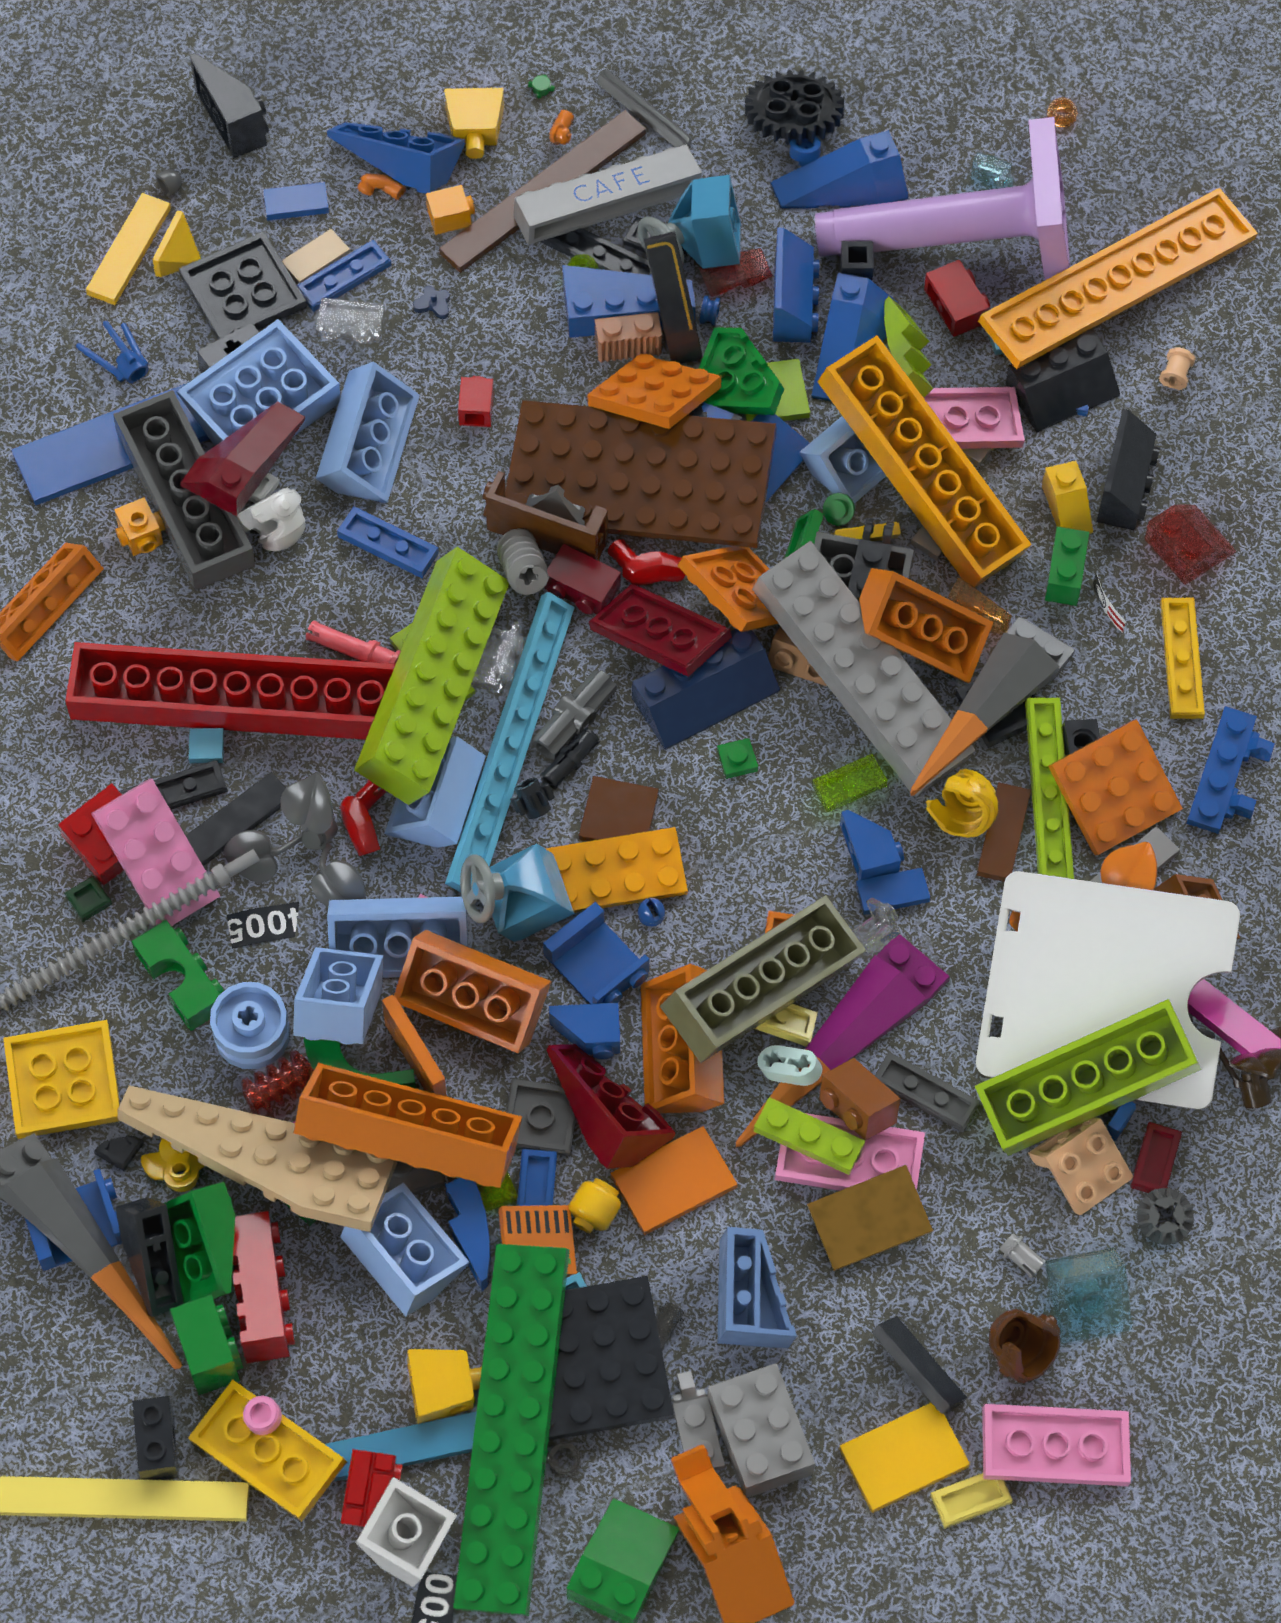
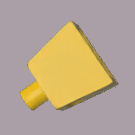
[445,88,504,159]
[407,1349,482,1424]

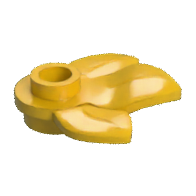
[141,1138,205,1192]

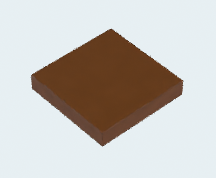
[579,776,659,841]

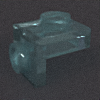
[970,152,1014,189]

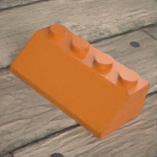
[859,568,993,683]
[641,964,724,1113]

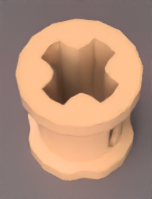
[1159,347,1195,390]

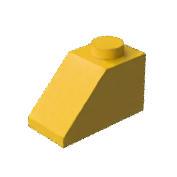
[1042,460,1093,534]

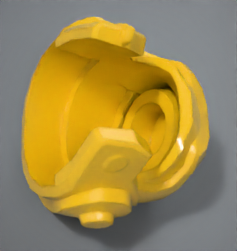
[926,769,998,838]

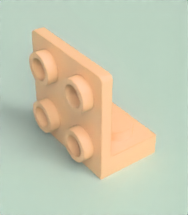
[1028,1117,1133,1215]

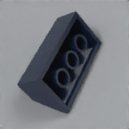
[632,629,780,750]

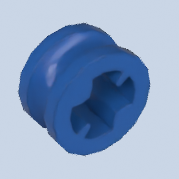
[700,295,721,326]

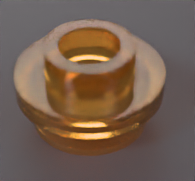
[1046,97,1078,127]

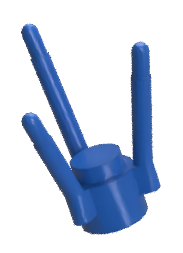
[76,321,149,383]

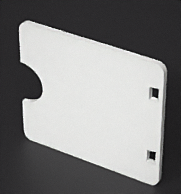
[976,871,1240,1110]

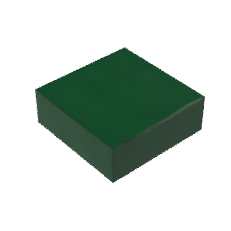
[64,876,112,922]

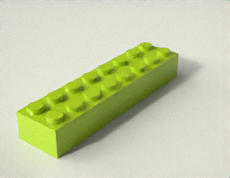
[354,546,509,805]

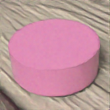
[243,1396,282,1435]

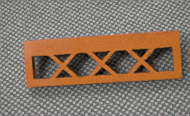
[0,543,104,661]

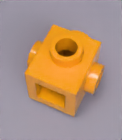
[114,497,165,556]

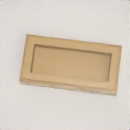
[282,229,350,285]

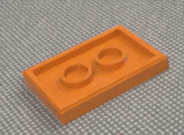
[382,994,447,1097]
[611,1126,738,1236]

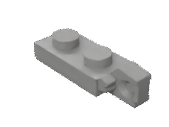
[672,1371,725,1471]

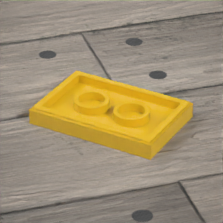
[839,1403,970,1513]

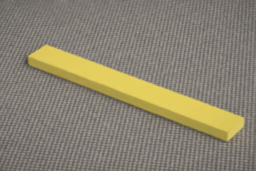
[0,1476,250,1521]

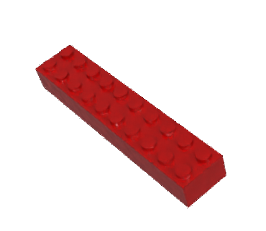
[65,642,396,740]

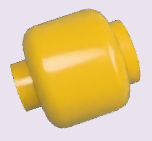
[568,1178,621,1234]

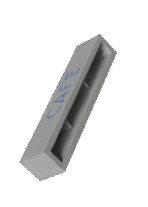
[513,144,702,245]

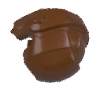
[989,1309,1061,1383]

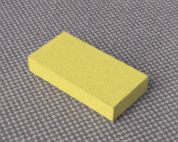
[931,1473,1013,1529]

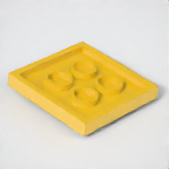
[3,1020,120,1139]

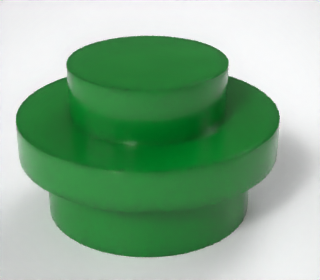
[823,493,855,526]

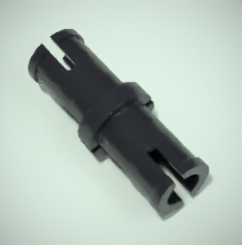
[540,727,600,790]

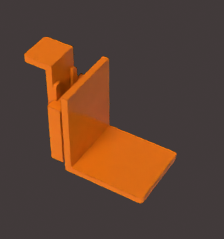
[671,1445,794,1623]

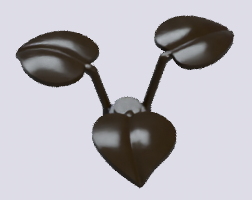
[1198,1027,1281,1109]

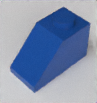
[840,810,904,880]
[549,1003,620,1059]

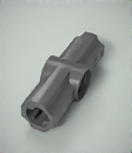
[532,669,617,760]

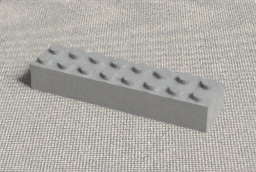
[752,541,975,798]

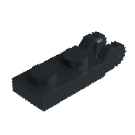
[848,517,894,601]

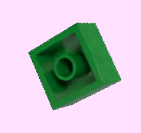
[170,1295,243,1395]

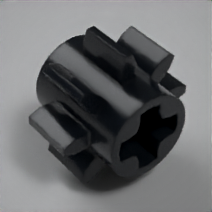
[510,778,555,819]

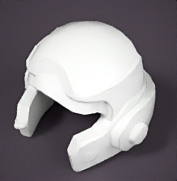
[237,487,306,551]

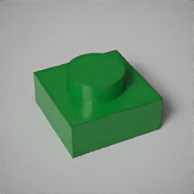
[717,738,758,779]

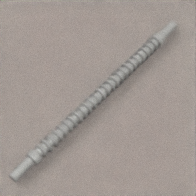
[0,849,260,1015]

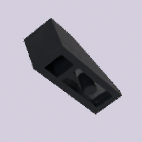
[115,1197,184,1317]

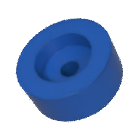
[789,136,821,166]

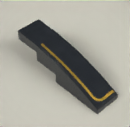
[643,231,703,364]

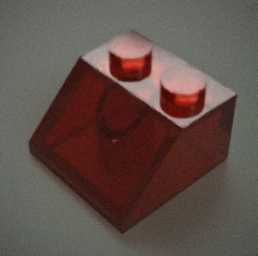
[1144,504,1236,585]

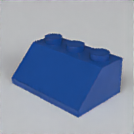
[773,227,820,343]

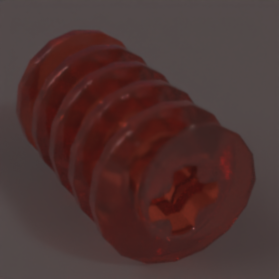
[241,1050,314,1115]

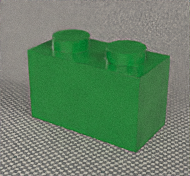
[1044,527,1089,606]

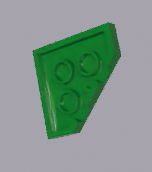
[699,327,784,415]

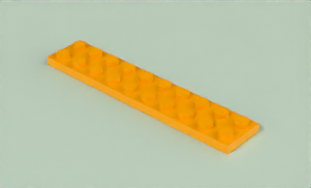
[978,188,1258,369]

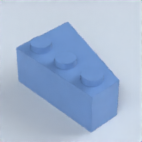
[717,1227,797,1348]

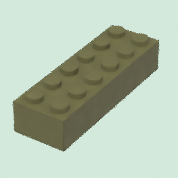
[660,895,867,1063]

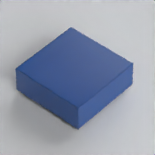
[1106,1101,1137,1141]

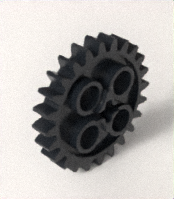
[745,70,844,145]

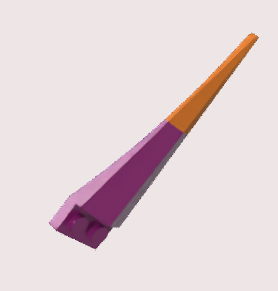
[736,933,950,1147]

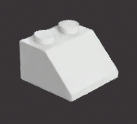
[356,1477,457,1587]

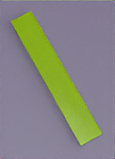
[1025,698,1074,879]

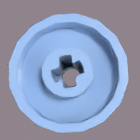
[210,982,290,1069]

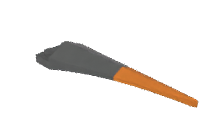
[910,616,1075,796]
[0,1133,182,1369]

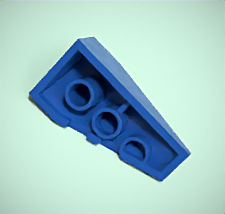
[327,122,465,194]
[770,130,909,208]
[811,273,898,401]

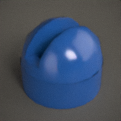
[638,897,665,927]

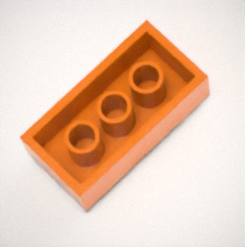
[394,930,552,1053]

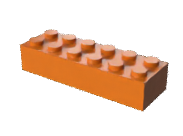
[294,1063,522,1188]

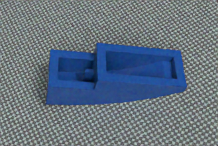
[445,1177,491,1291]

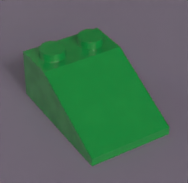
[164,1182,235,1304]
[566,1498,680,1623]

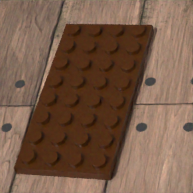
[505,400,777,548]

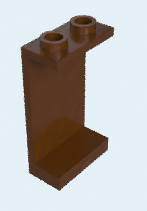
[482,471,608,561]

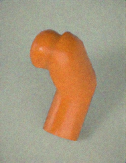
[549,110,574,145]
[357,173,406,200]

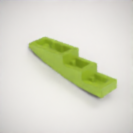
[884,296,934,398]

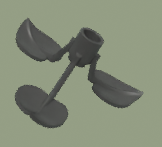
[224,772,366,906]

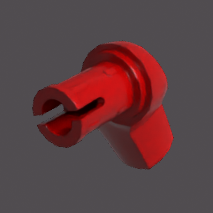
[608,539,686,586]
[340,780,386,856]

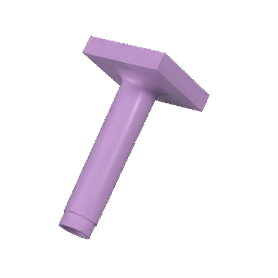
[815,117,1070,280]

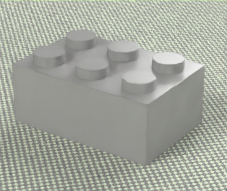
[707,1363,815,1498]

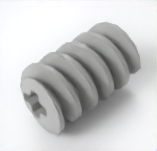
[497,528,549,595]

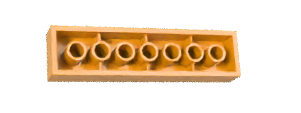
[817,335,1032,590]

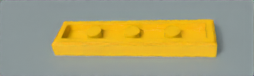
[86,193,171,305]
[1160,597,1205,719]

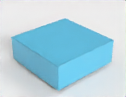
[189,728,224,763]

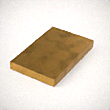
[807,1165,933,1271]

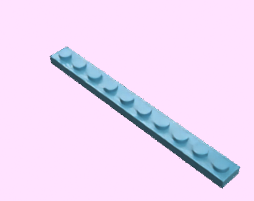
[445,592,575,892]

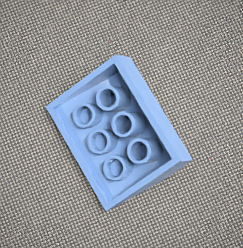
[177,319,340,446]

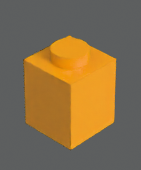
[426,185,475,235]

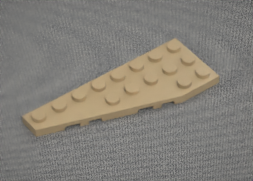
[118,1085,398,1232]

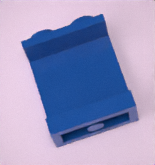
[543,902,650,1004]
[25,1169,122,1271]

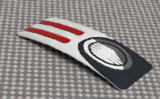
[1093,573,1126,633]

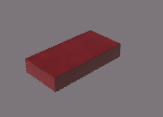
[1130,1122,1183,1193]

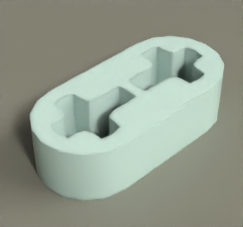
[757,1045,823,1086]

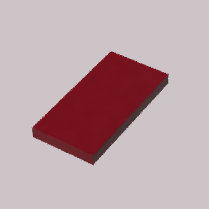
[589,583,731,677]

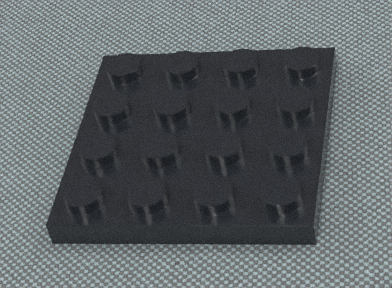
[548,1276,674,1441]

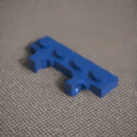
[1186,706,1275,834]

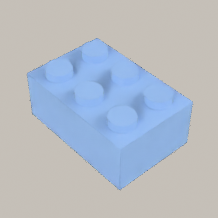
[293,947,383,1045]

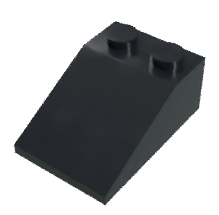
[189,53,269,159]

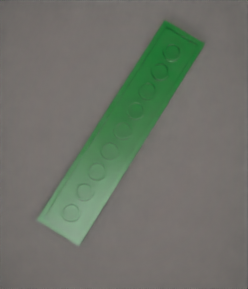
[453,1244,570,1616]

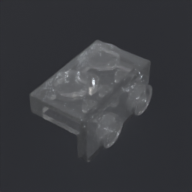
[315,298,385,344]
[470,622,525,694]

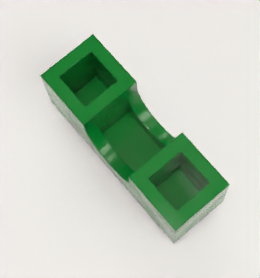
[131,920,224,1032]

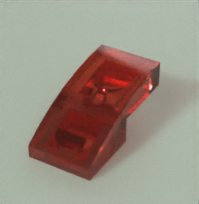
[699,248,773,297]

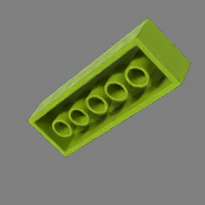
[975,999,1202,1156]

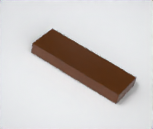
[976,782,1031,882]

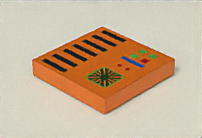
[499,1205,577,1277]

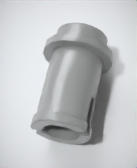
[1000,1233,1046,1278]

